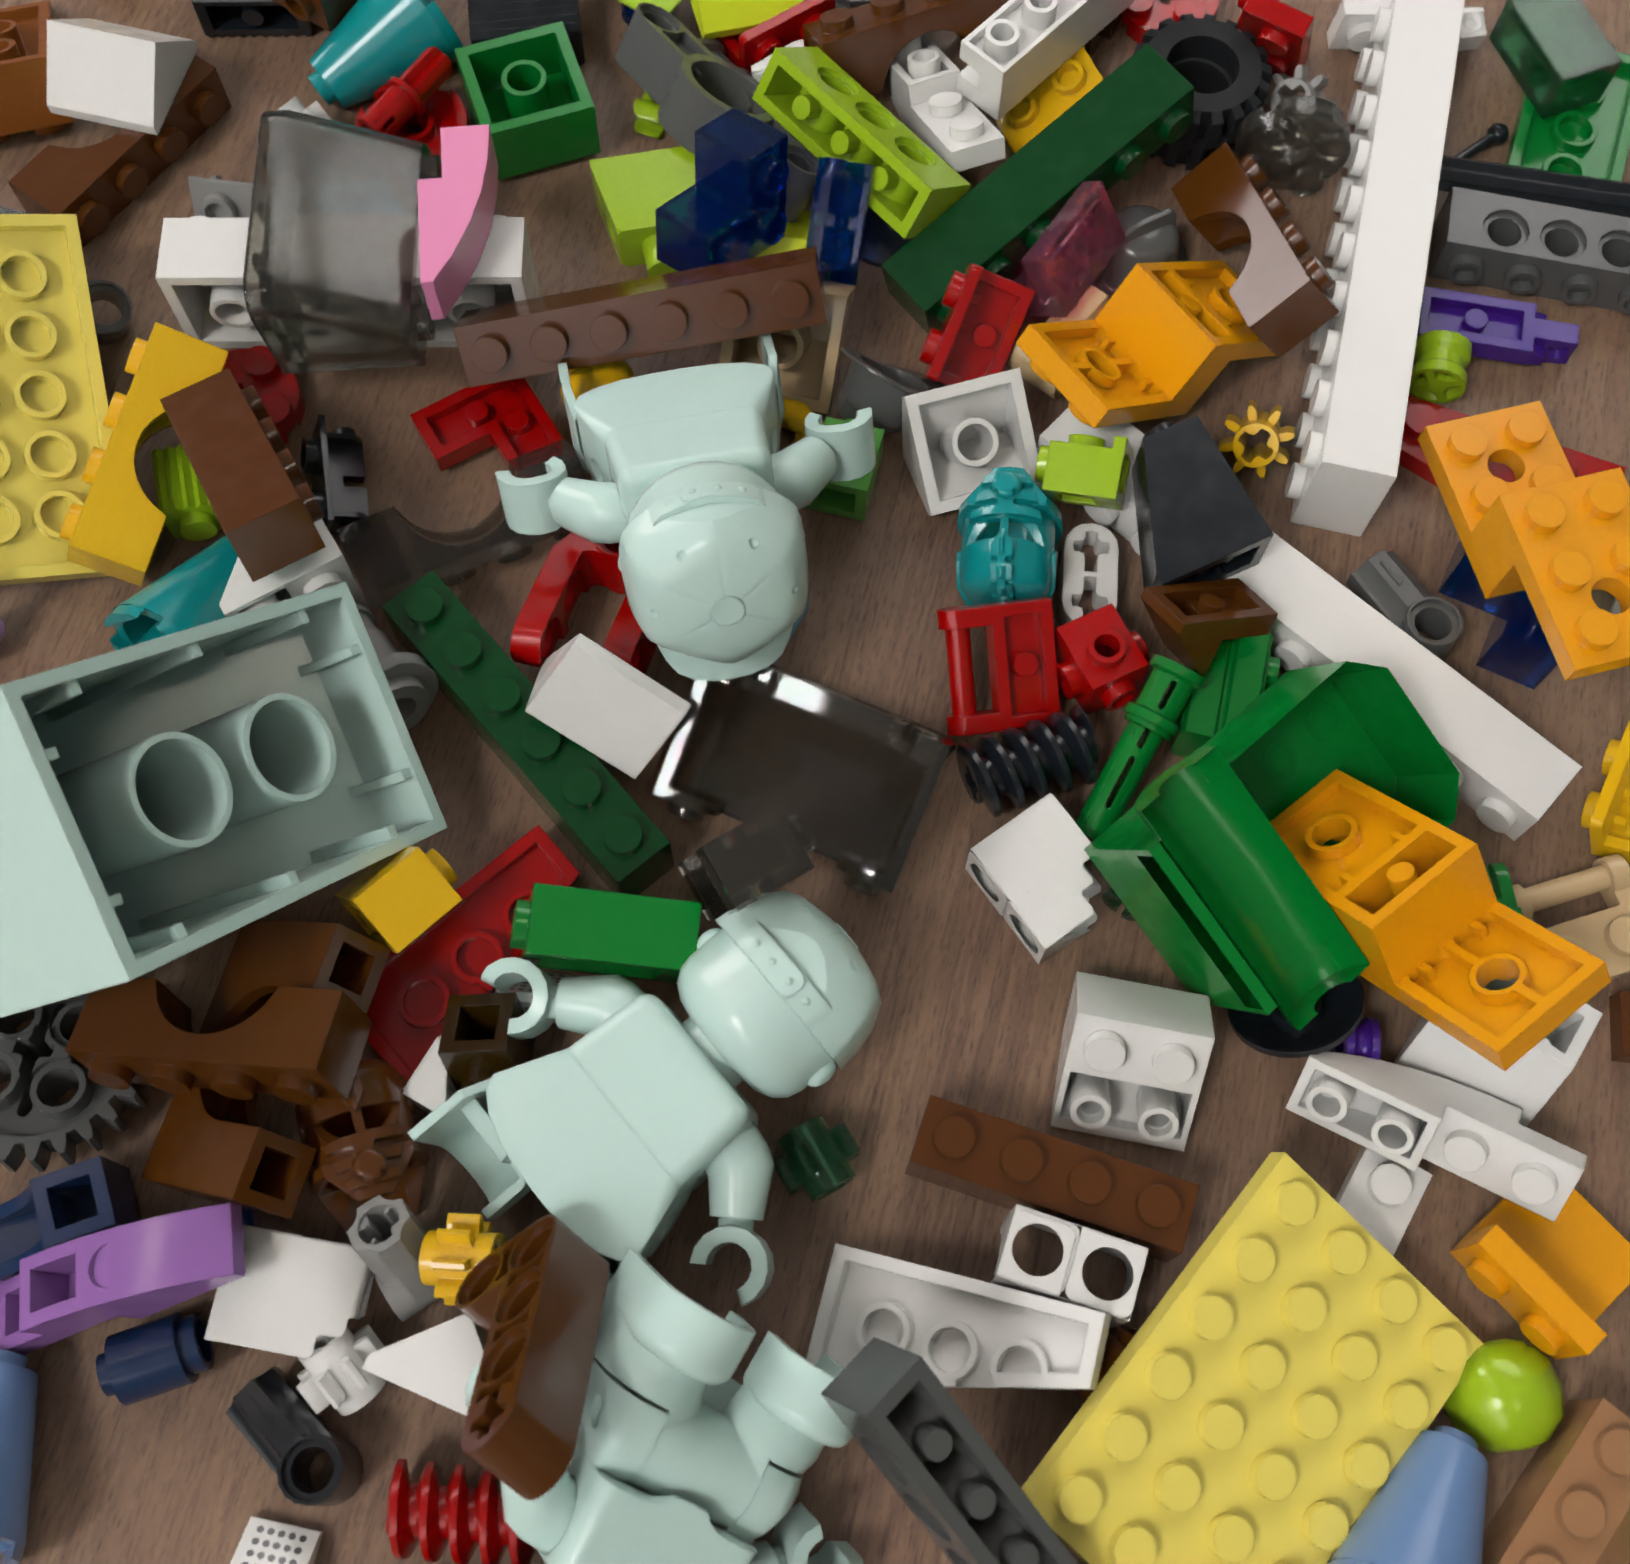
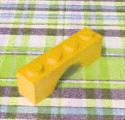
[59,322,229,587]

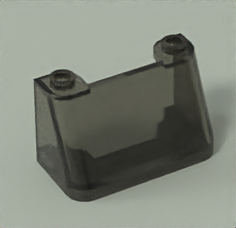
[243,110,442,374]
[652,664,959,896]

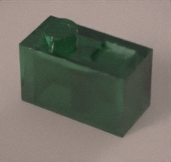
[1489,0,1622,119]

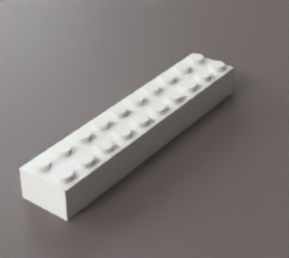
[1285,0,1465,537]

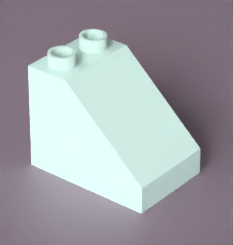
[0,582,448,1018]

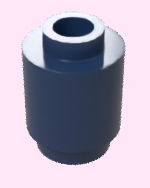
[96,1312,214,1406]

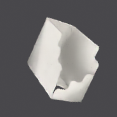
[965,793,1102,965]
[990,1204,1149,1328]
[204,1224,374,1359]

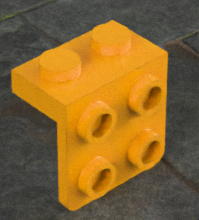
[1449,1189,1630,1360]

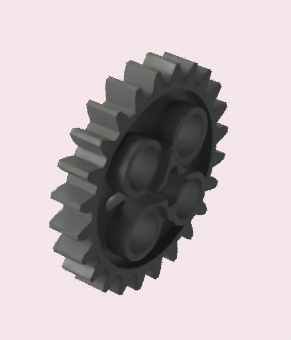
[0,993,149,1172]

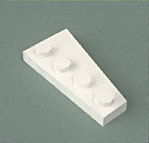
[806,1243,1112,1390]

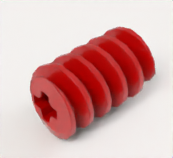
[386,1459,537,1564]

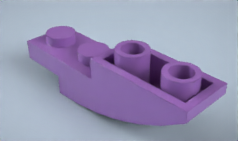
[0,1203,245,1355]

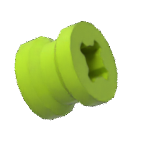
[1409,330,1472,403]

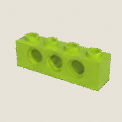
[752,47,971,239]

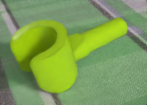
[633,90,665,139]

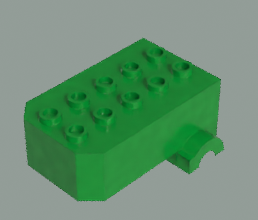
[1084,661,1460,1031]

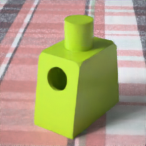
[589,146,700,277]

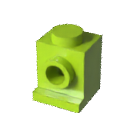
[1035,434,1133,511]

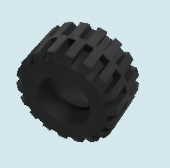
[1134,13,1272,170]

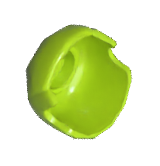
[1444,1338,1565,1453]

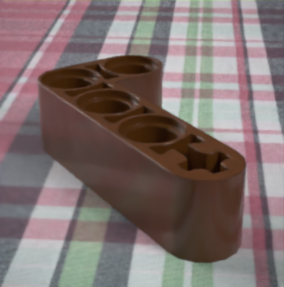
[455,1214,610,1500]

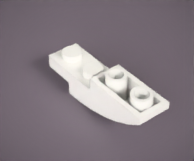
[884,34,1006,172]
[1286,1051,1587,1222]

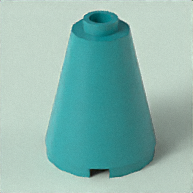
[307,0,463,109]
[104,535,238,650]

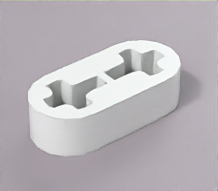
[1058,523,1119,625]

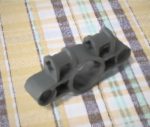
[615,2,825,223]

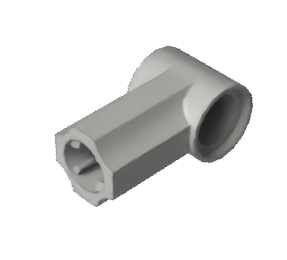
[347,1195,440,1322]

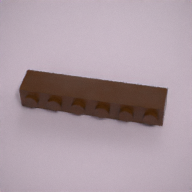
[453,246,827,388]

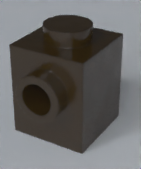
[438,992,535,1091]

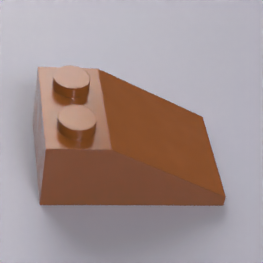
[0,0,74,143]

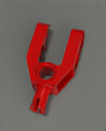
[510,532,657,674]

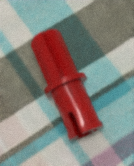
[357,46,453,148]

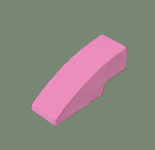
[417,124,498,320]

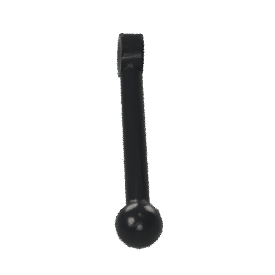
[1454,123,1509,159]

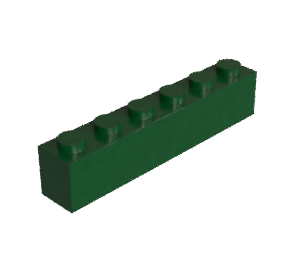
[881,43,1194,334]
[381,570,675,895]

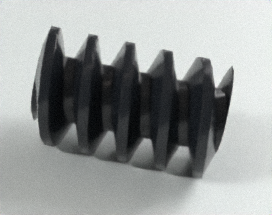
[956,705,1098,818]

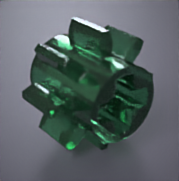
[774,1115,861,1203]

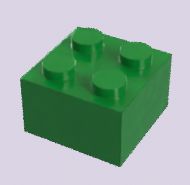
[454,21,601,180]

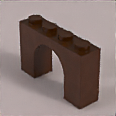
[141,920,391,1219]

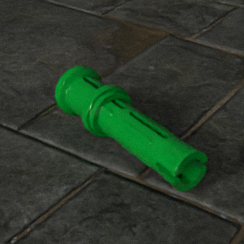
[1075,654,1205,840]

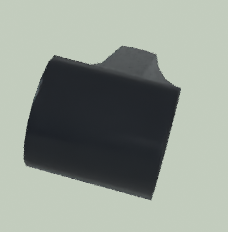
[225,1367,364,1506]

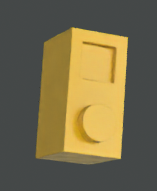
[335,846,462,954]

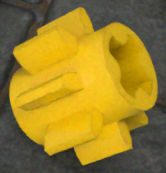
[1219,400,1295,478]
[419,1212,506,1306]

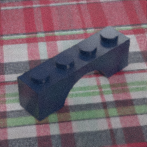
[0,1155,141,1282]

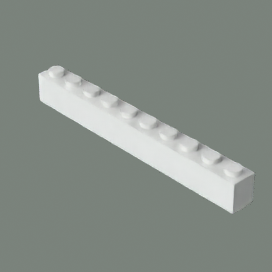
[1037,407,1582,841]

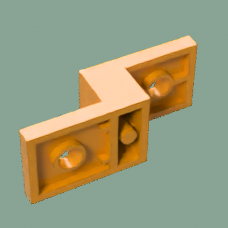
[1016,260,1276,429]
[1418,401,1630,681]
[1270,769,1611,1071]

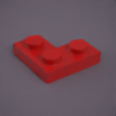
[410,378,574,478]

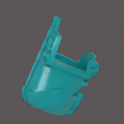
[956,467,1063,606]

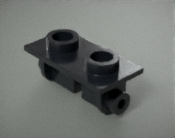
[300,415,371,543]

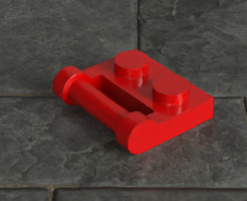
[936,596,1060,736]

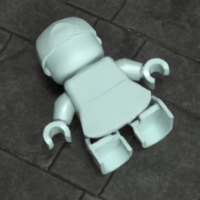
[495,333,876,681]
[407,890,881,1306]
[465,1248,864,1564]

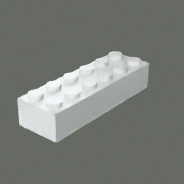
[155,215,540,348]

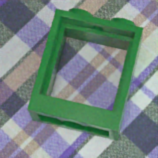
[509,883,702,983]

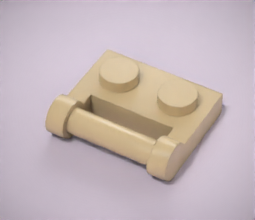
[1512,853,1630,980]

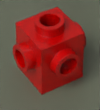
[1055,603,1150,715]

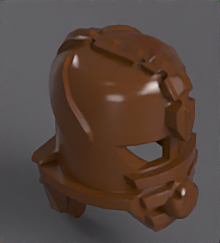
[295,1059,431,1235]

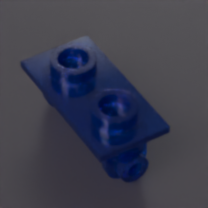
[806,157,874,285]

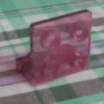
[1009,181,1126,317]

